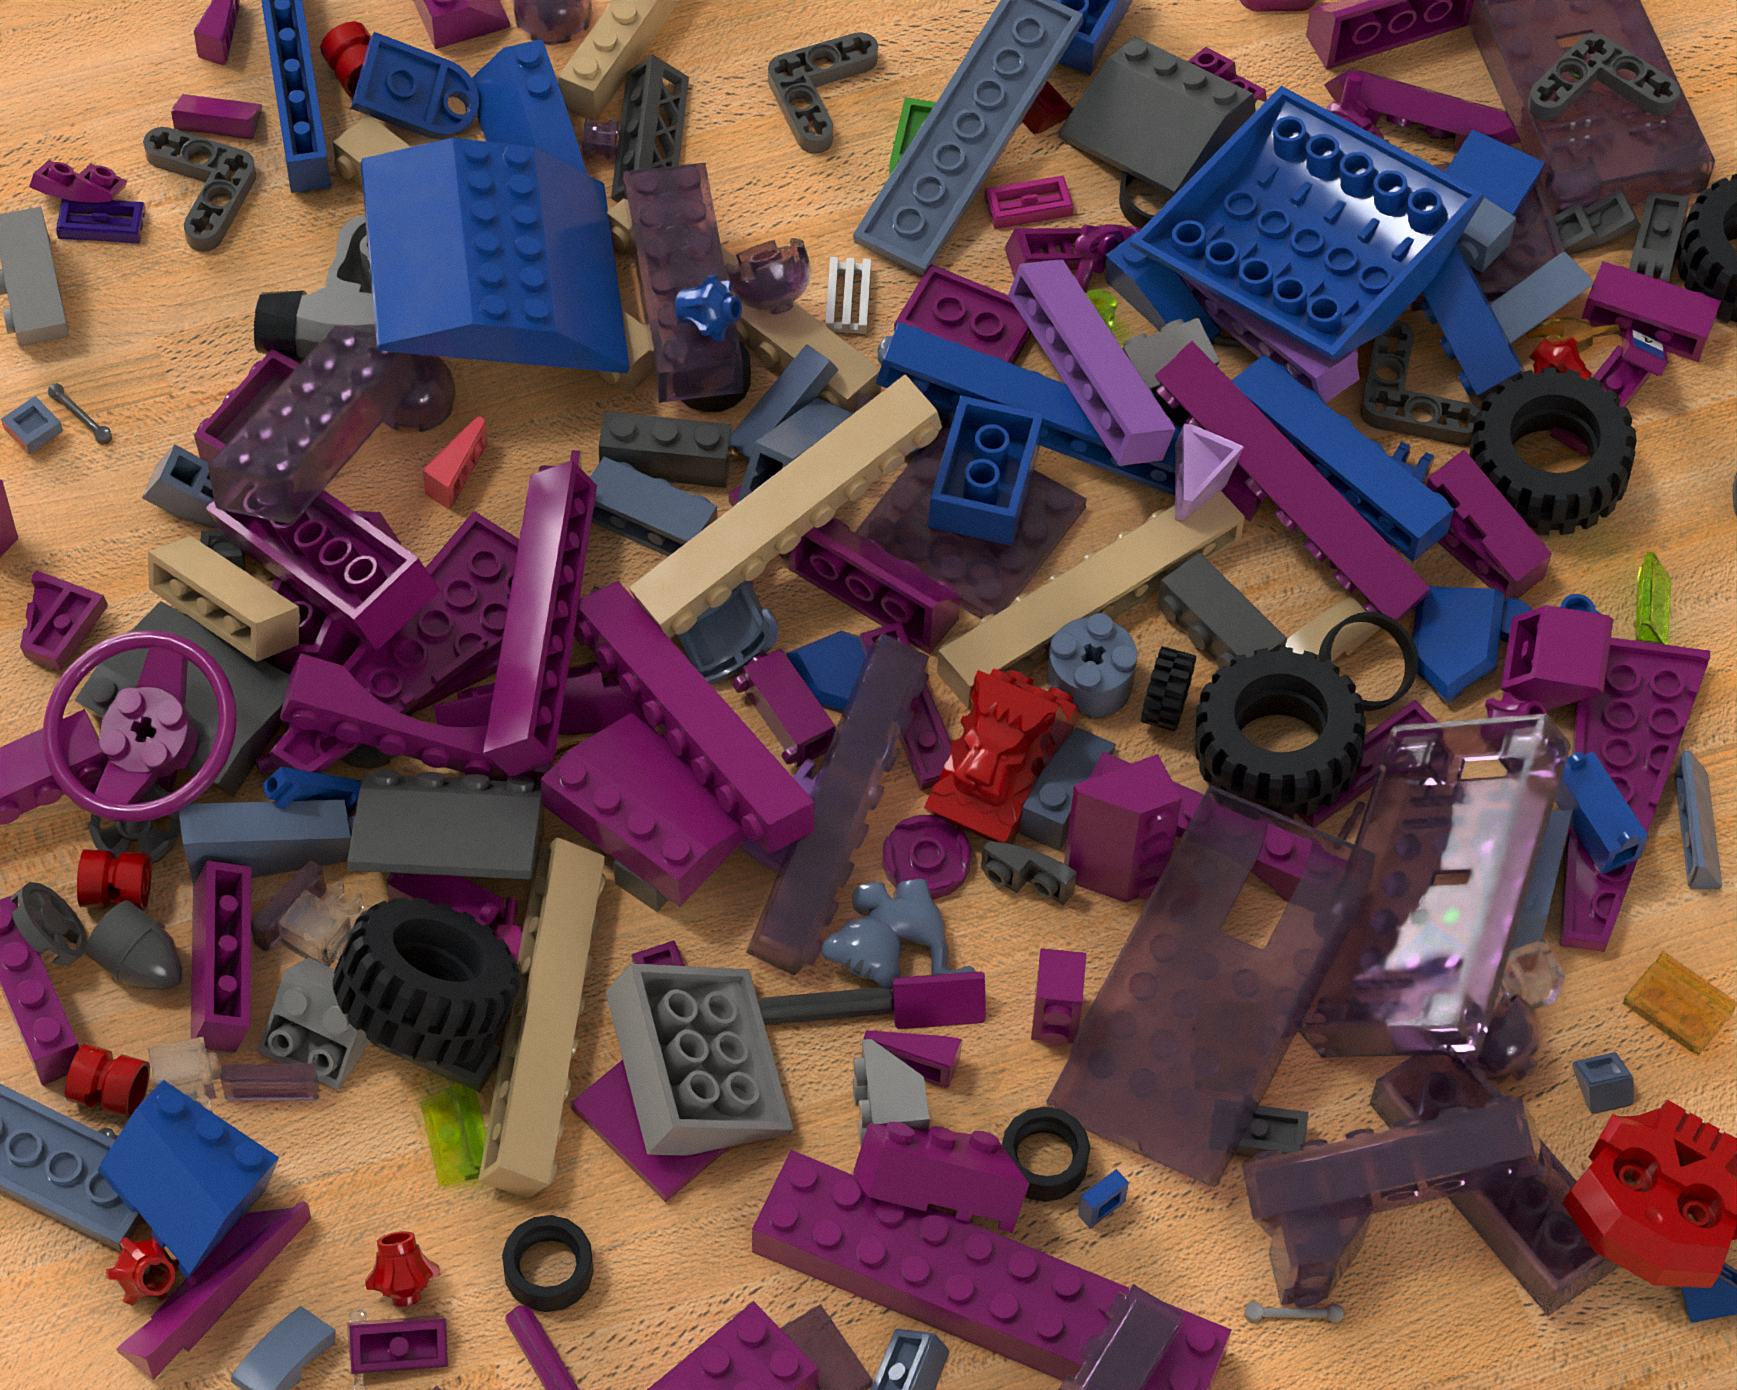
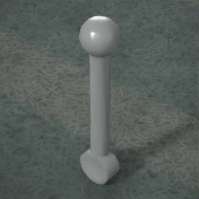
[1244,1302,1345,1323]

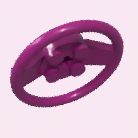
[42,630,237,822]

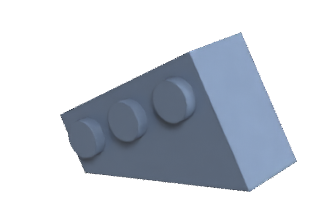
[1477,810,1572,950]

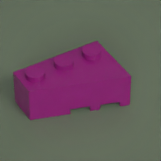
[853,1122,1029,1233]

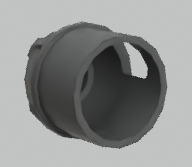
[85,900,182,991]

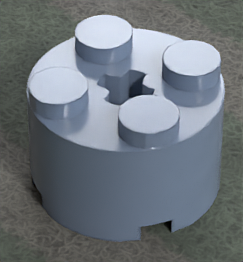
[1047,613,1137,719]

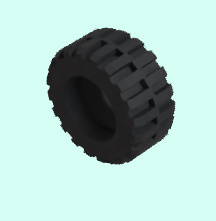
[1677,174,1737,324]
[1469,368,1637,536]
[1195,647,1366,820]
[332,897,520,1065]

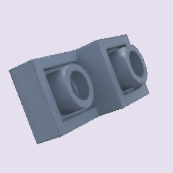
[231,1306,336,1390]

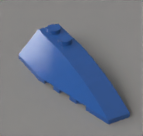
[472,39,587,174]

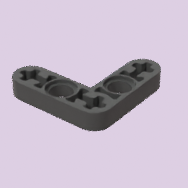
[768,32,878,154]
[1527,33,1680,121]
[143,127,256,252]
[1361,320,1480,445]

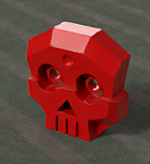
[1563,1099,1737,1288]

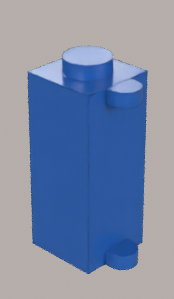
[1548,751,1649,874]

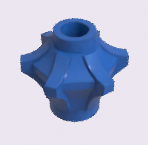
[675,275,742,341]

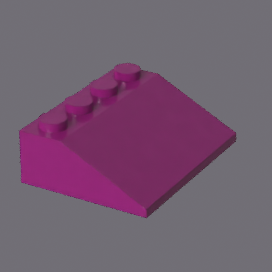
[540,713,747,907]

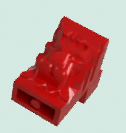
[924,669,1081,845]

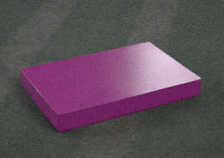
[894,264,1032,365]
[571,1060,730,1203]

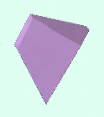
[1175,424,1244,520]

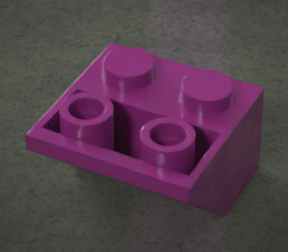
[1501,605,1614,711]

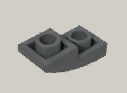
[981,841,1077,906]

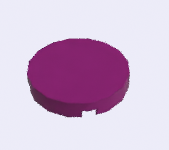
[882,814,971,900]

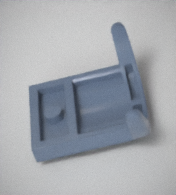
[678,580,779,685]

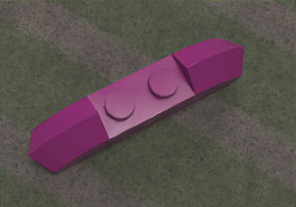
[1324,68,1521,149]

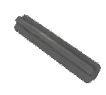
[758,987,893,1025]

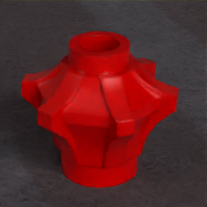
[1529,337,1592,380]
[365,1231,441,1307]
[106,1237,179,1306]

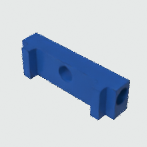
[262,767,362,815]

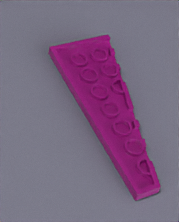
[269,511,520,773]
[1560,637,1710,952]

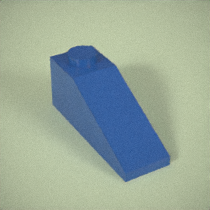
[1106,232,1220,341]

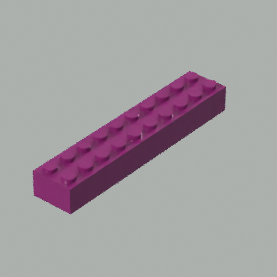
[752,1150,1232,1390]

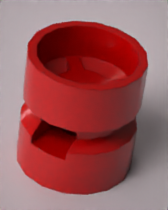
[320,21,371,98]
[77,849,152,911]
[65,1043,150,1119]

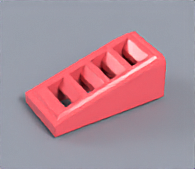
[423,416,488,509]

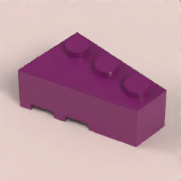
[1427,450,1552,599]

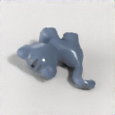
[821,879,976,989]

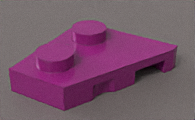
[20,570,108,671]

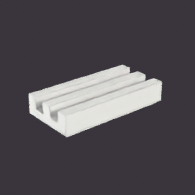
[825,257,871,334]

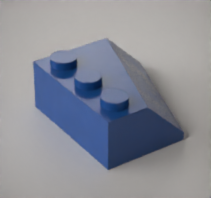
[98,1080,279,1280]

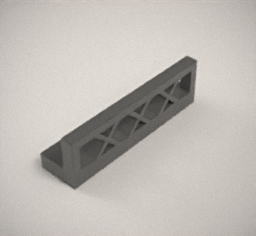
[611,54,689,206]

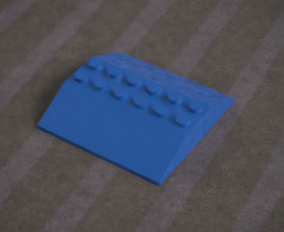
[1130,86,1484,361]
[360,138,630,373]

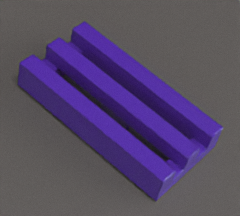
[56,199,146,243]

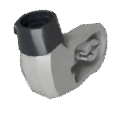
[254,214,395,371]

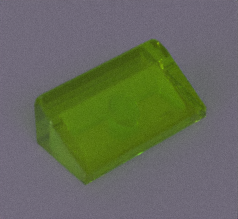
[1635,552,1671,645]
[420,1083,486,1186]

